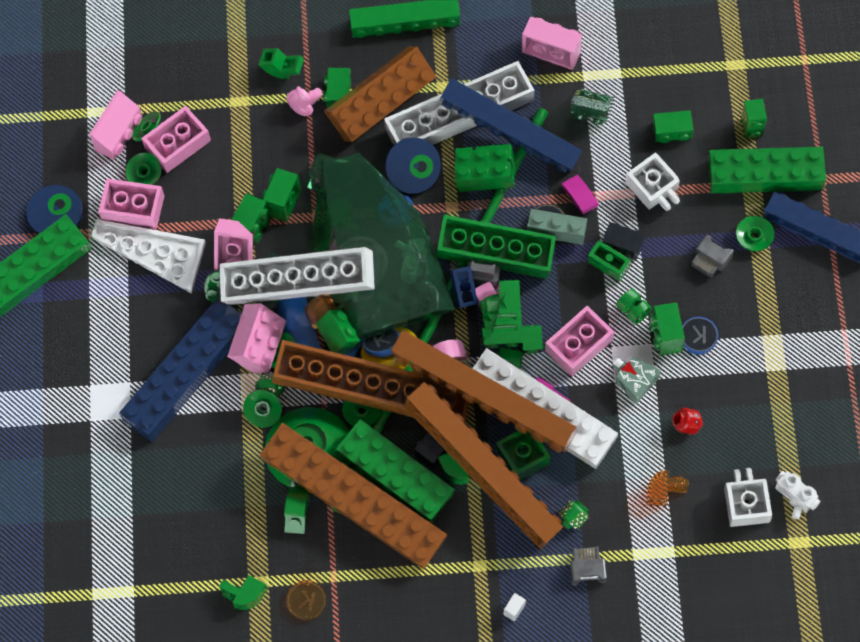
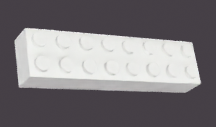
[384,61,534,145]
[220,247,374,305]
[473,348,618,469]

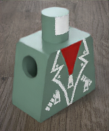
[612,357,661,404]

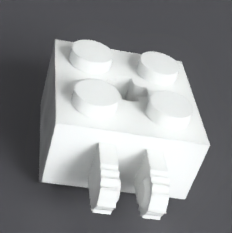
[625,153,680,211]
[724,468,772,527]

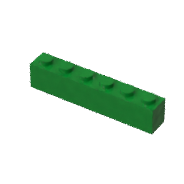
[349,0,460,38]

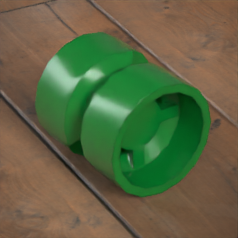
[616,288,652,325]

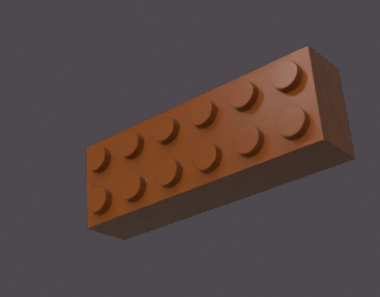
[324,46,437,142]

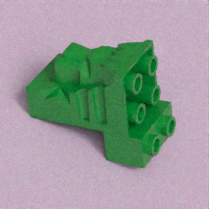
[480,280,543,354]

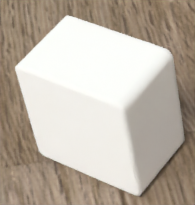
[504,593,526,621]

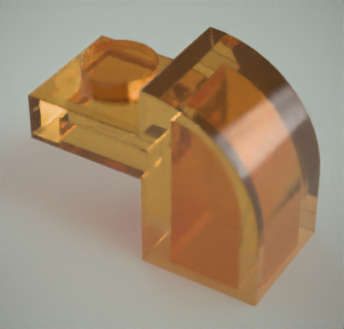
[304,294,337,329]
[646,470,689,507]

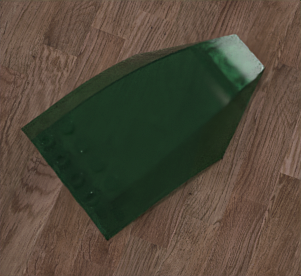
[310,153,455,340]

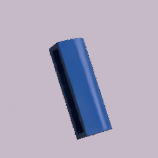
[276,297,321,349]

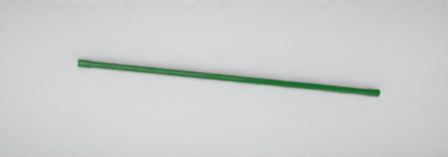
[330,108,548,513]

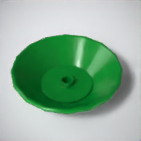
[265,407,349,488]

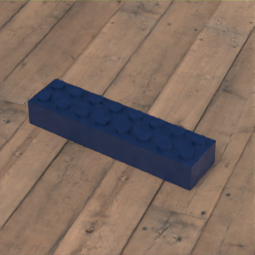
[119,298,242,442]

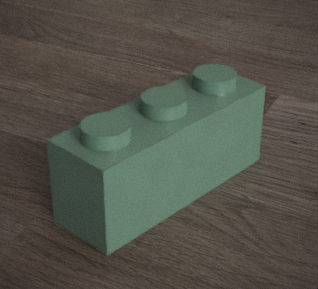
[527,209,587,245]

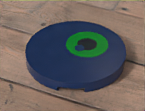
[385,137,441,194]
[26,185,83,234]

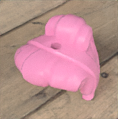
[286,86,322,116]

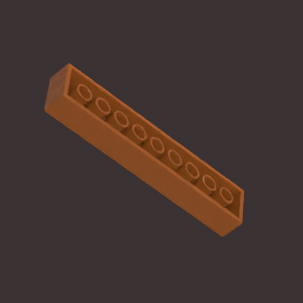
[391,330,577,453]
[272,340,469,423]
[404,382,563,549]
[260,423,447,570]

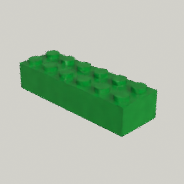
[708,147,826,194]
[0,214,92,317]
[435,215,556,279]
[335,419,455,523]

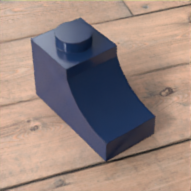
[449,266,478,308]

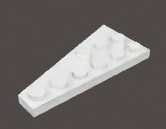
[91,219,206,294]

